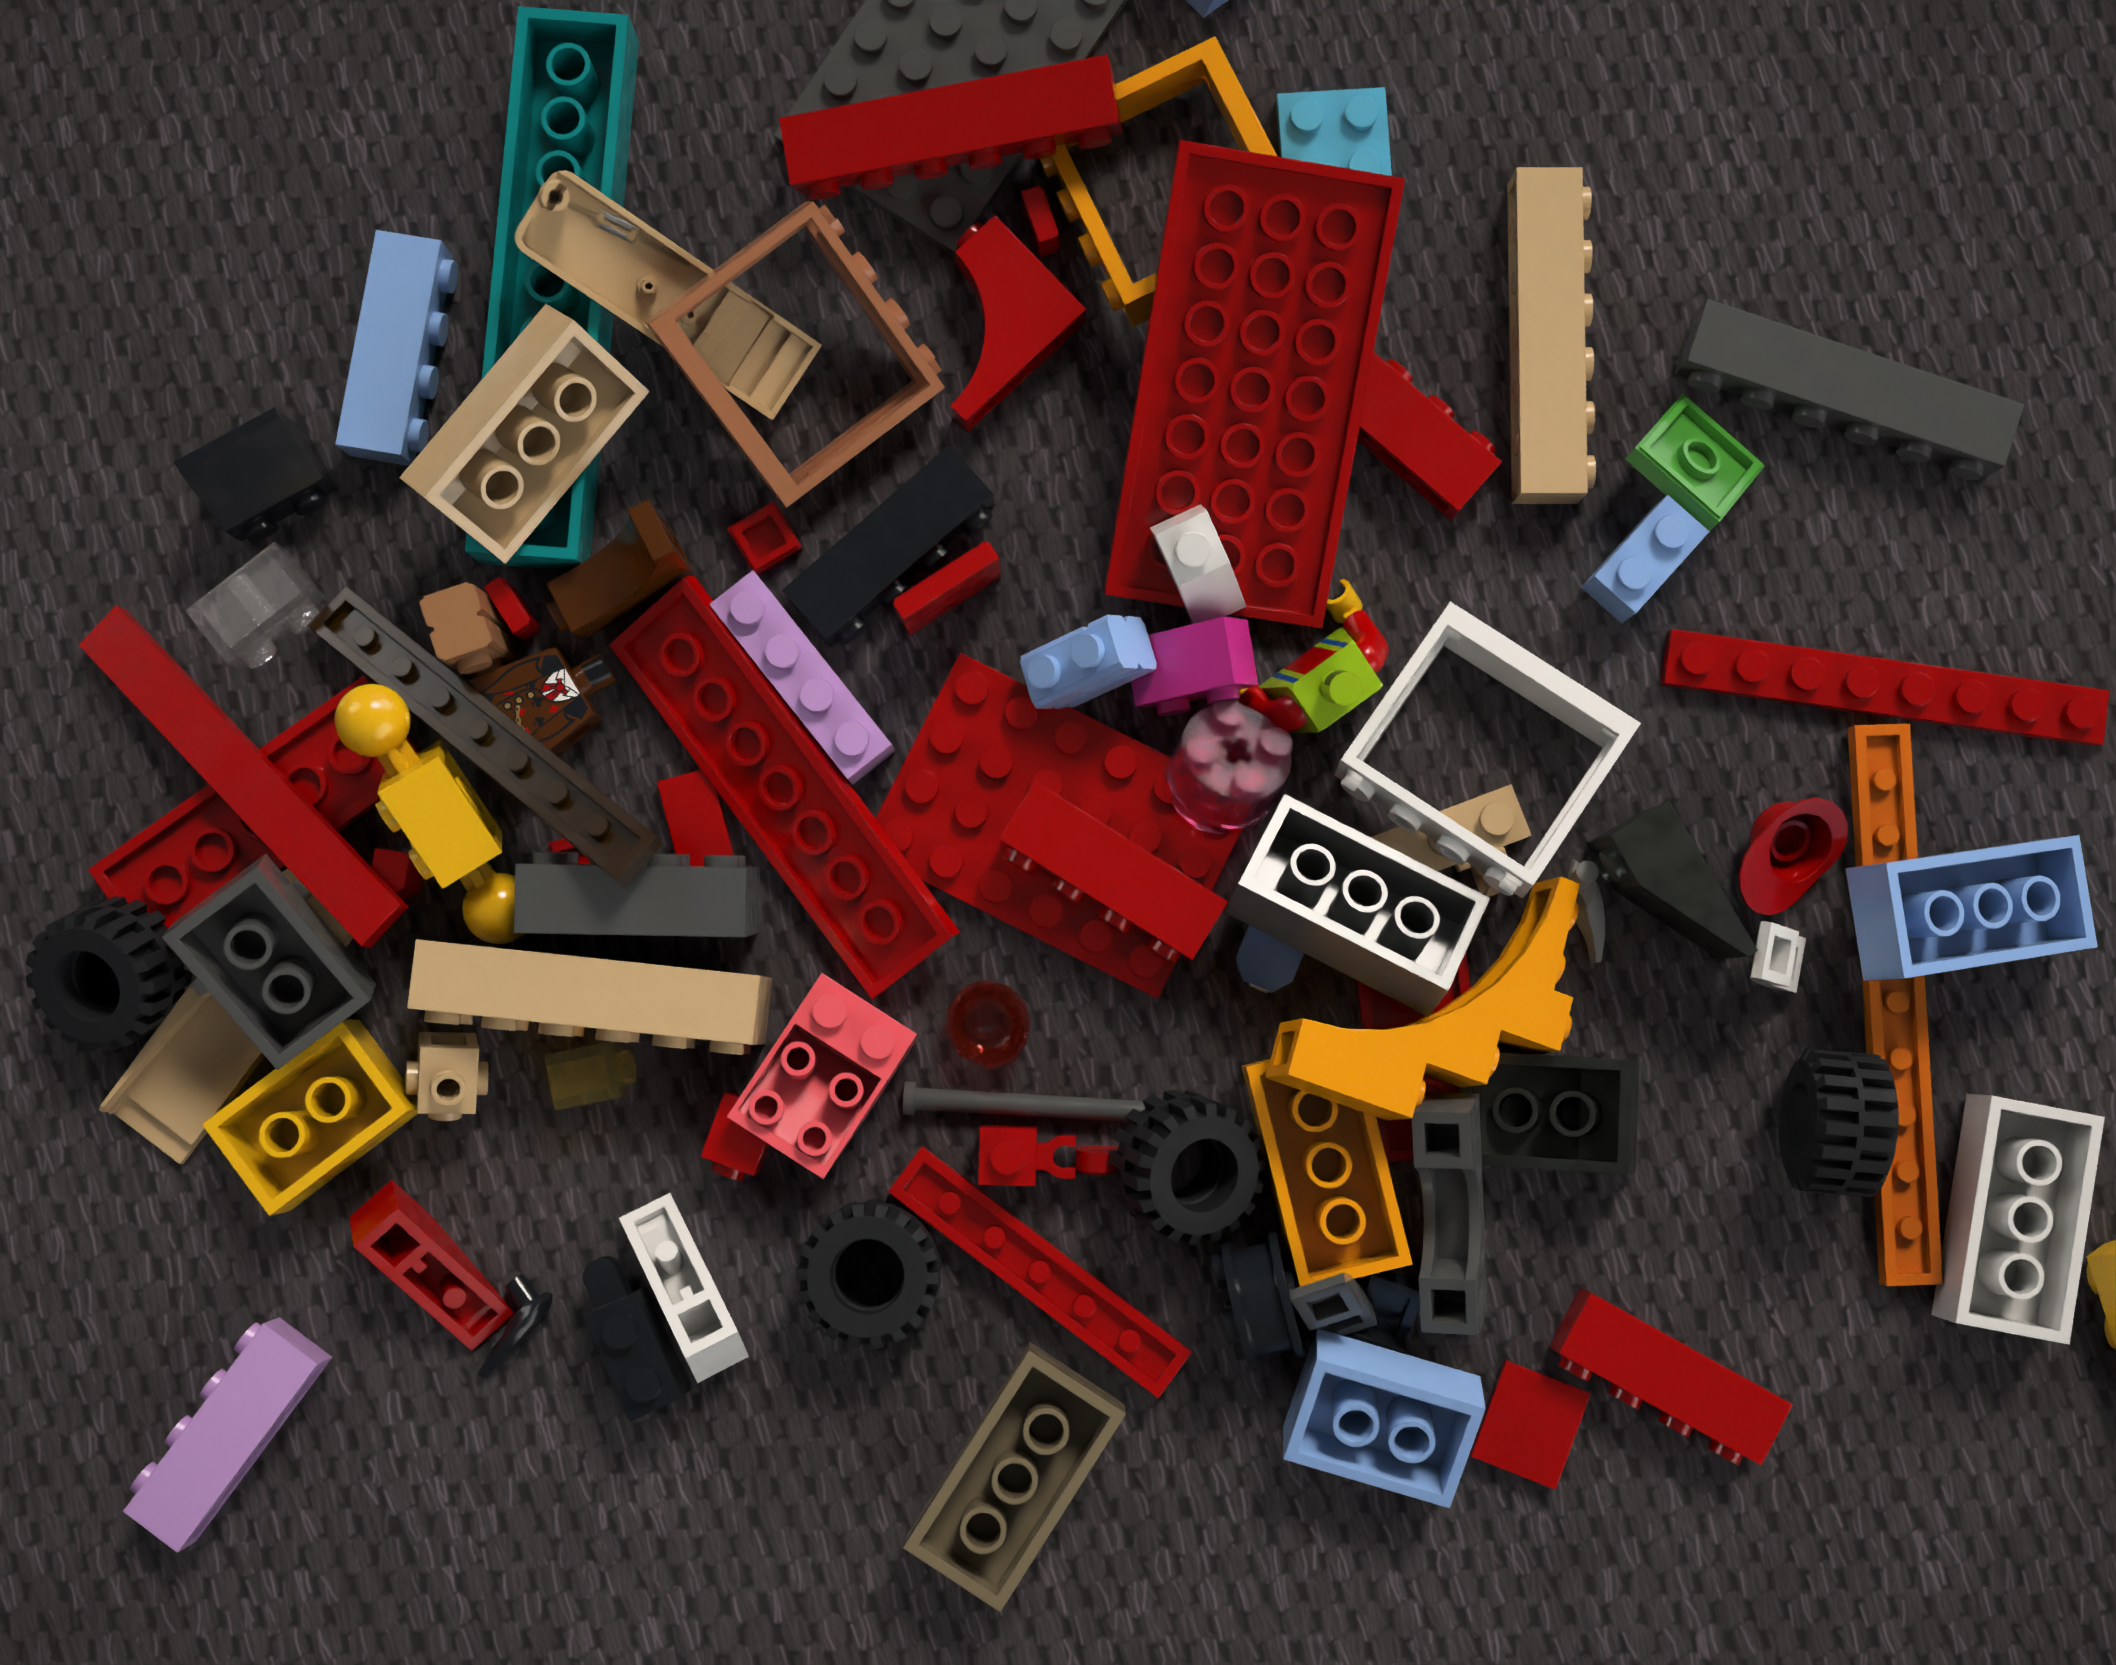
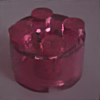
[1164,699,1293,834]

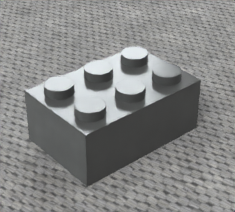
[162,854,376,1070]

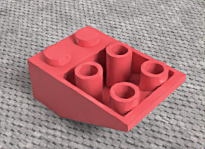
[727,973,917,1179]

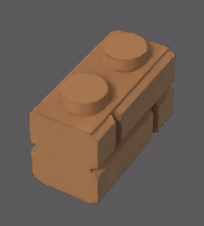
[419,582,515,679]

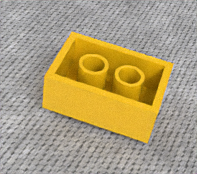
[202,1019,417,1216]

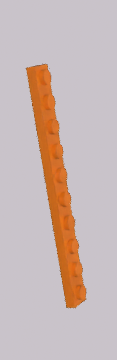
[1848,724,1943,1286]

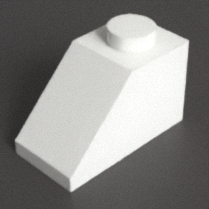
[1150,504,1247,624]

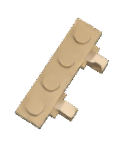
[1371,784,1532,897]

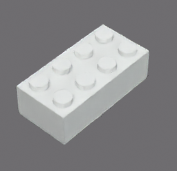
[1931,1094,2105,1345]

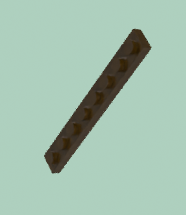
[308,586,663,887]

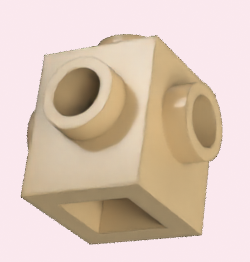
[405,1032,488,1121]

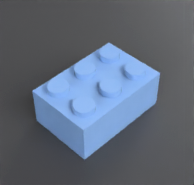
[1283,1328,1486,1508]

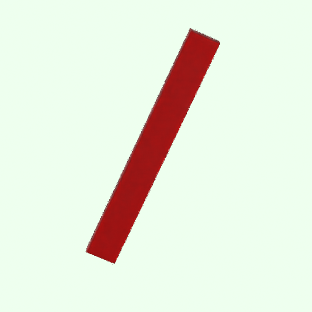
[79,605,409,948]

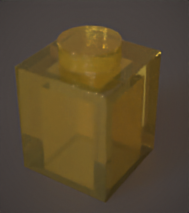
[544,1041,636,1111]

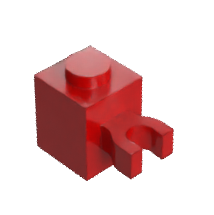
[978,1125,1076,1186]

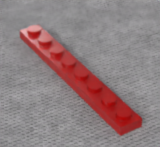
[1661,629,2110,746]

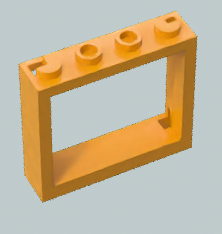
[1039,36,1277,327]

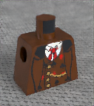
[470,648,617,757]

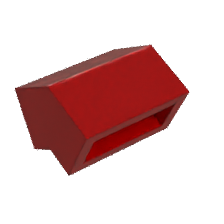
[371,848,423,901]

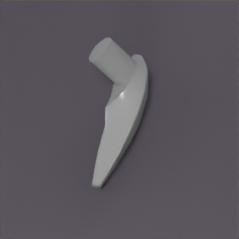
[1568,859,1605,964]

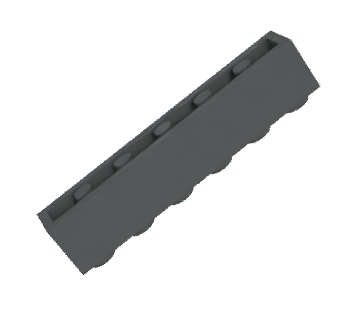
[1675,299,2024,480]

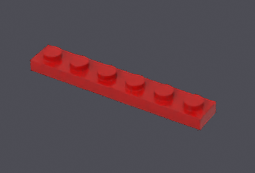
[888,1146,1192,1398]

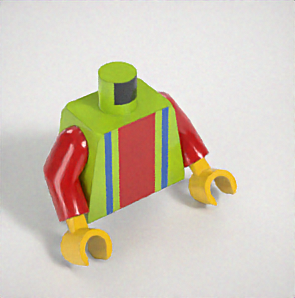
[1232,579,1389,735]

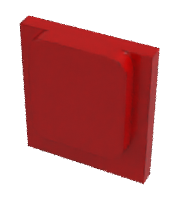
[1469,1359,1591,1490]

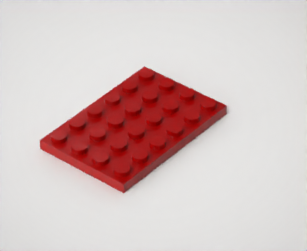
[876,653,1257,999]

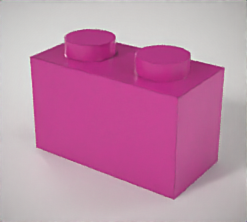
[1131,616,1259,716]

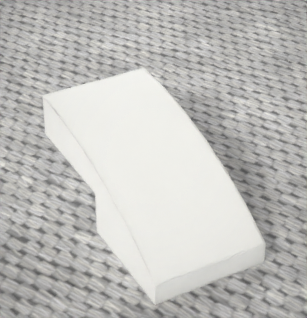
[1750,921,1806,993]

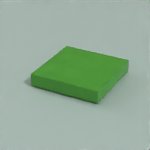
[1625,394,1765,531]

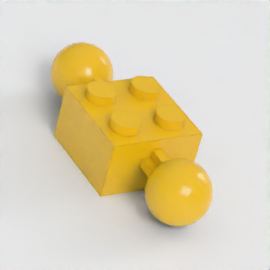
[335,684,525,944]

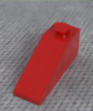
[349,1180,514,1351]

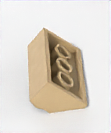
[399,304,650,564]

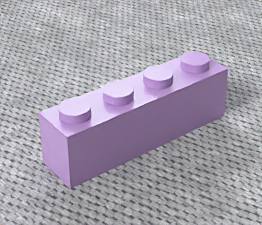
[709,570,896,785]
[123,1317,332,1553]

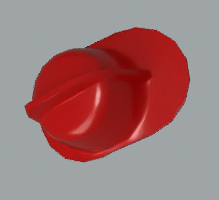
[1738,797,1848,915]

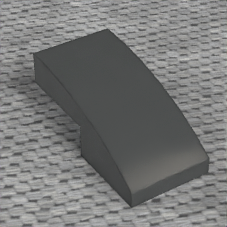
[1289,1273,1377,1336]

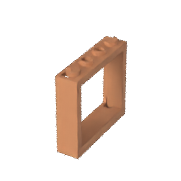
[645,201,945,508]

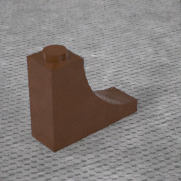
[546,499,698,640]

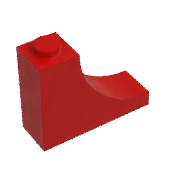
[950,215,1086,433]

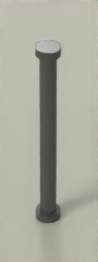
[903,1081,1163,1122]

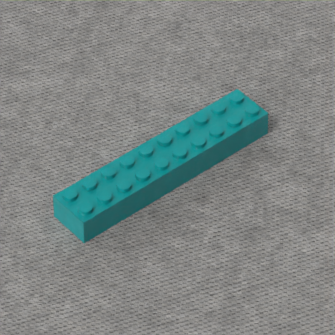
[465,6,639,571]

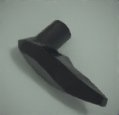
[478,1274,553,1378]

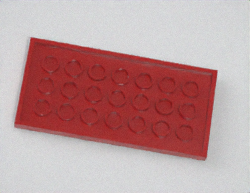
[1104,140,1405,629]

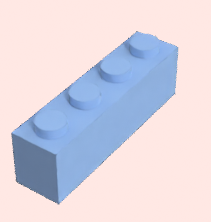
[335,230,459,466]

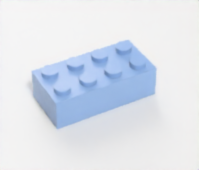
[1845,835,2098,981]

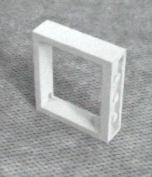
[1335,601,1641,899]

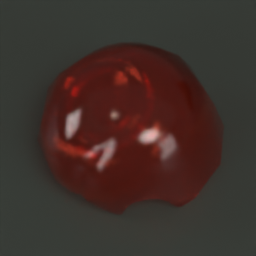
[946,980,1031,1070]

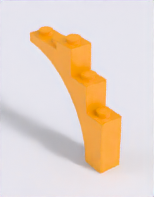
[1265,876,1580,1121]

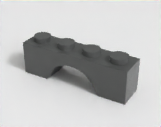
[1412,1092,1487,1335]

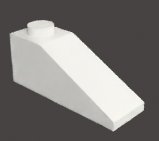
[619,1193,749,1383]

